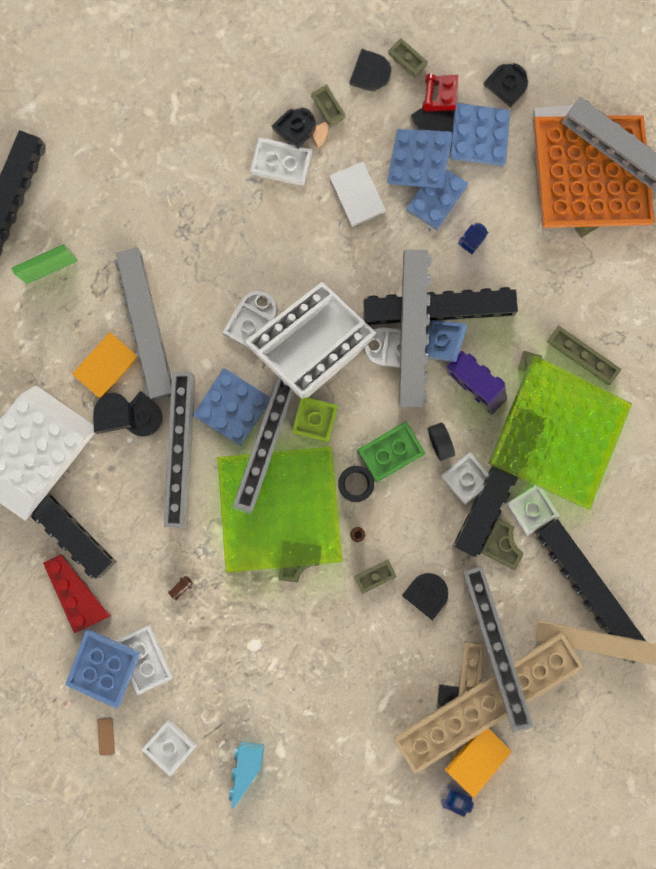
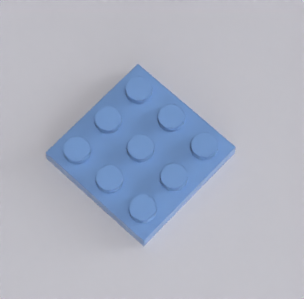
[449,103,510,166]
[387,129,453,188]
[193,368,270,446]
[65,629,141,709]

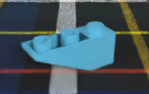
[229,742,264,808]

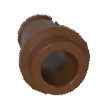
[350,527,365,542]
[168,576,193,601]

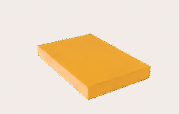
[72,332,138,398]
[445,728,512,798]

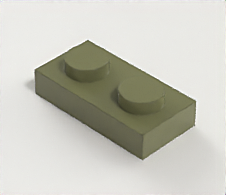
[388,38,428,78]
[311,85,346,127]
[353,559,397,594]

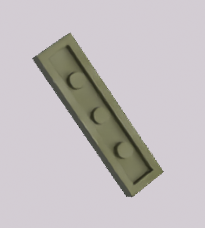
[546,325,622,386]

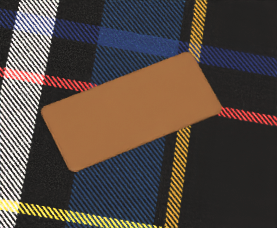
[97,718,115,755]

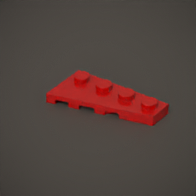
[43,554,111,634]

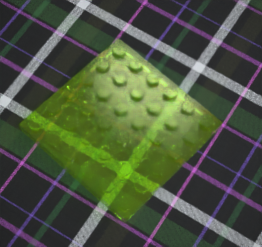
[488,355,632,510]
[217,446,343,573]

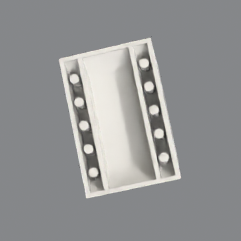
[244,282,376,398]
[0,386,95,521]

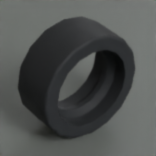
[427,422,455,461]
[338,466,375,502]

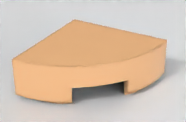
[312,122,328,148]

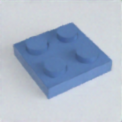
[425,320,468,362]

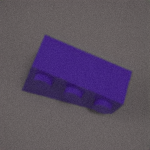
[446,351,507,415]

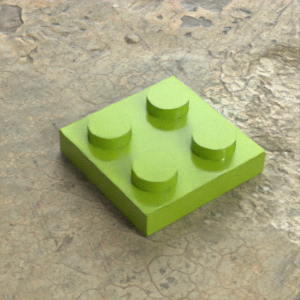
[292,397,338,443]

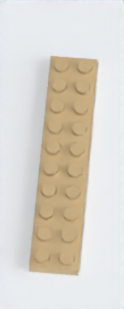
[393,632,584,774]

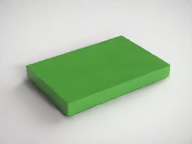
[11,244,78,284]
[357,421,426,483]

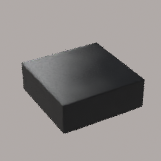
[437,684,459,706]

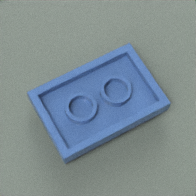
[406,169,469,230]

